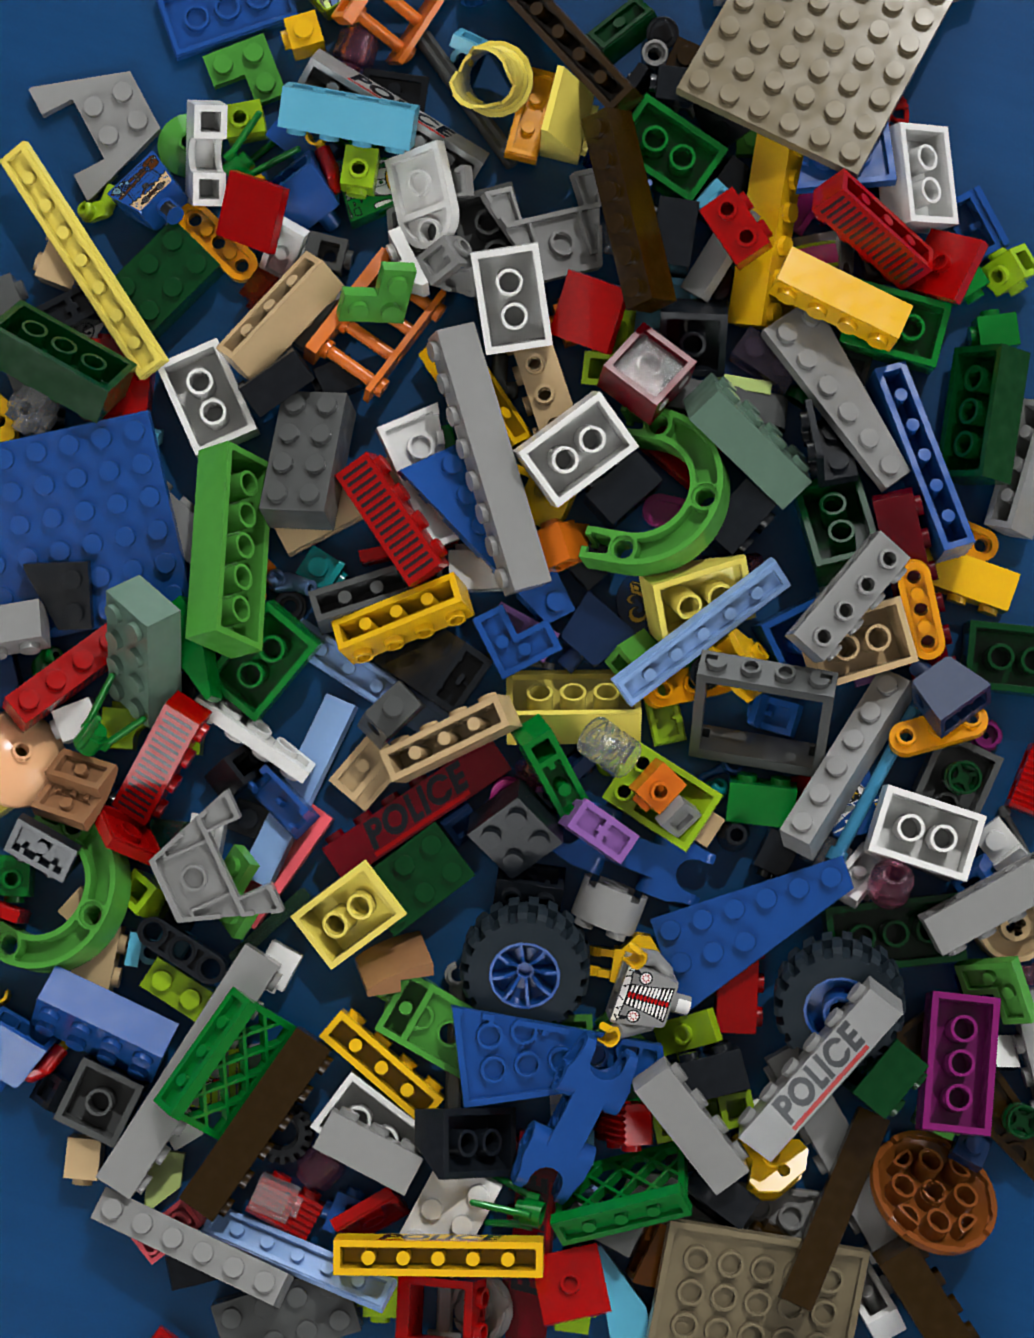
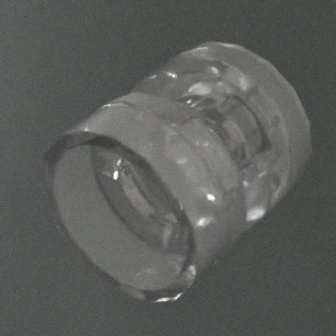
[577,717,642,778]

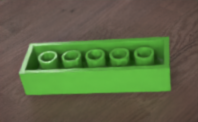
[185,441,270,659]

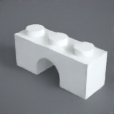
[185,100,228,206]

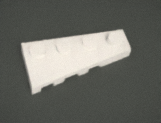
[375,402,460,546]
[194,693,316,784]

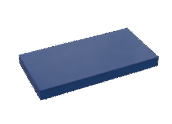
[156,0,299,61]

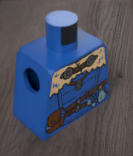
[107,150,188,231]

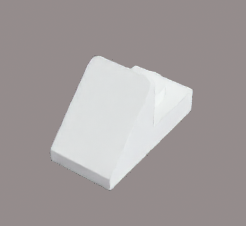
[258,217,310,282]
[378,226,430,297]
[978,815,1029,871]
[839,841,891,909]

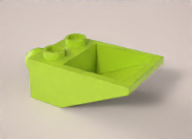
[596,741,724,853]

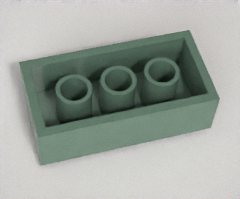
[683,372,812,510]
[105,575,182,729]

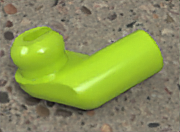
[77,183,116,223]

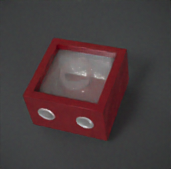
[597,322,697,425]

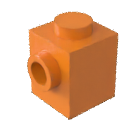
[628,758,687,815]

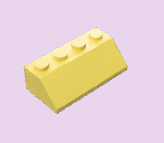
[506,669,642,745]

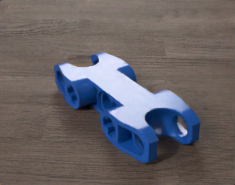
[551,801,716,905]
[510,1031,638,1205]

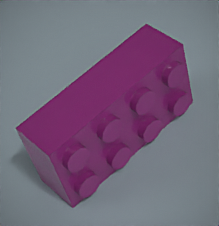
[915,991,1001,1137]

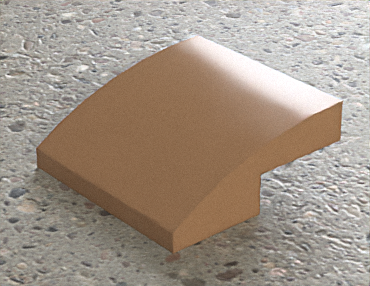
[30,748,118,832]
[355,931,434,997]

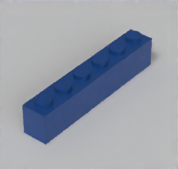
[866,361,976,564]

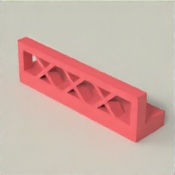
[244,804,335,930]

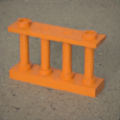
[331,0,445,65]
[303,247,447,403]

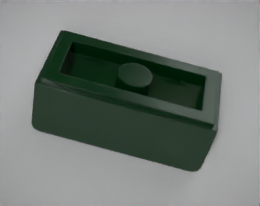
[586,0,657,64]

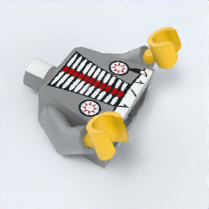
[597,943,692,1048]

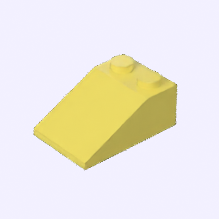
[540,65,599,165]
[639,554,756,642]
[290,859,407,970]

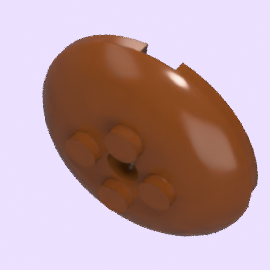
[869,1130,997,1256]

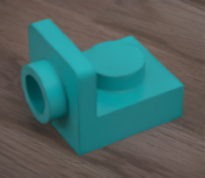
[295,545,349,588]

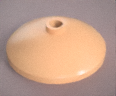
[0,711,65,808]

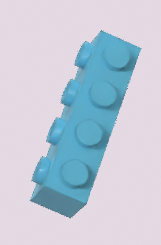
[277,81,420,154]

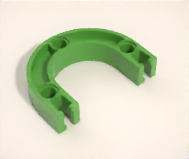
[578,405,730,576]
[0,815,131,973]

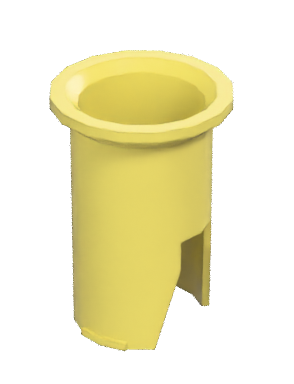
[449,41,534,117]

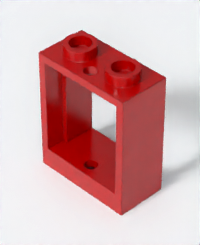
[395,1276,490,1338]

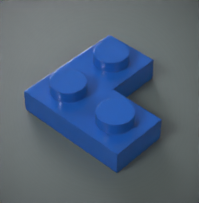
[472,604,563,680]

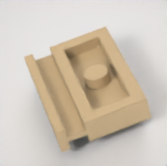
[329,736,392,811]

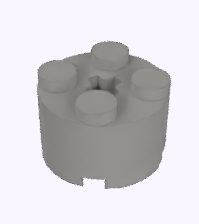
[571,873,648,942]

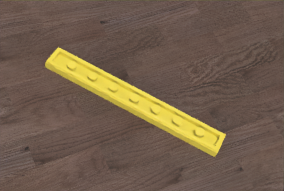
[0,141,169,380]

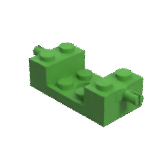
[374,977,473,1079]

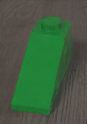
[172,595,223,703]
[511,714,589,819]

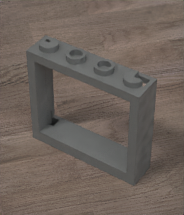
[688,649,839,777]

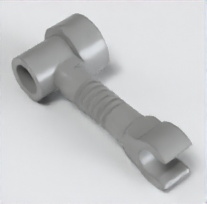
[641,39,695,120]

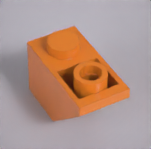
[537,518,589,572]

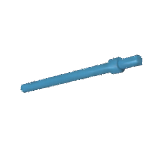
[825,705,920,861]

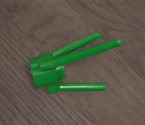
[222,111,301,176]
[73,672,147,757]
[469,1177,547,1231]

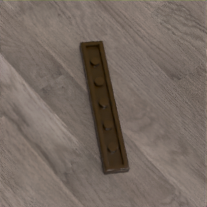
[778,1106,890,1312]

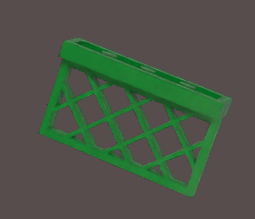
[153,986,297,1140]
[550,1142,692,1246]

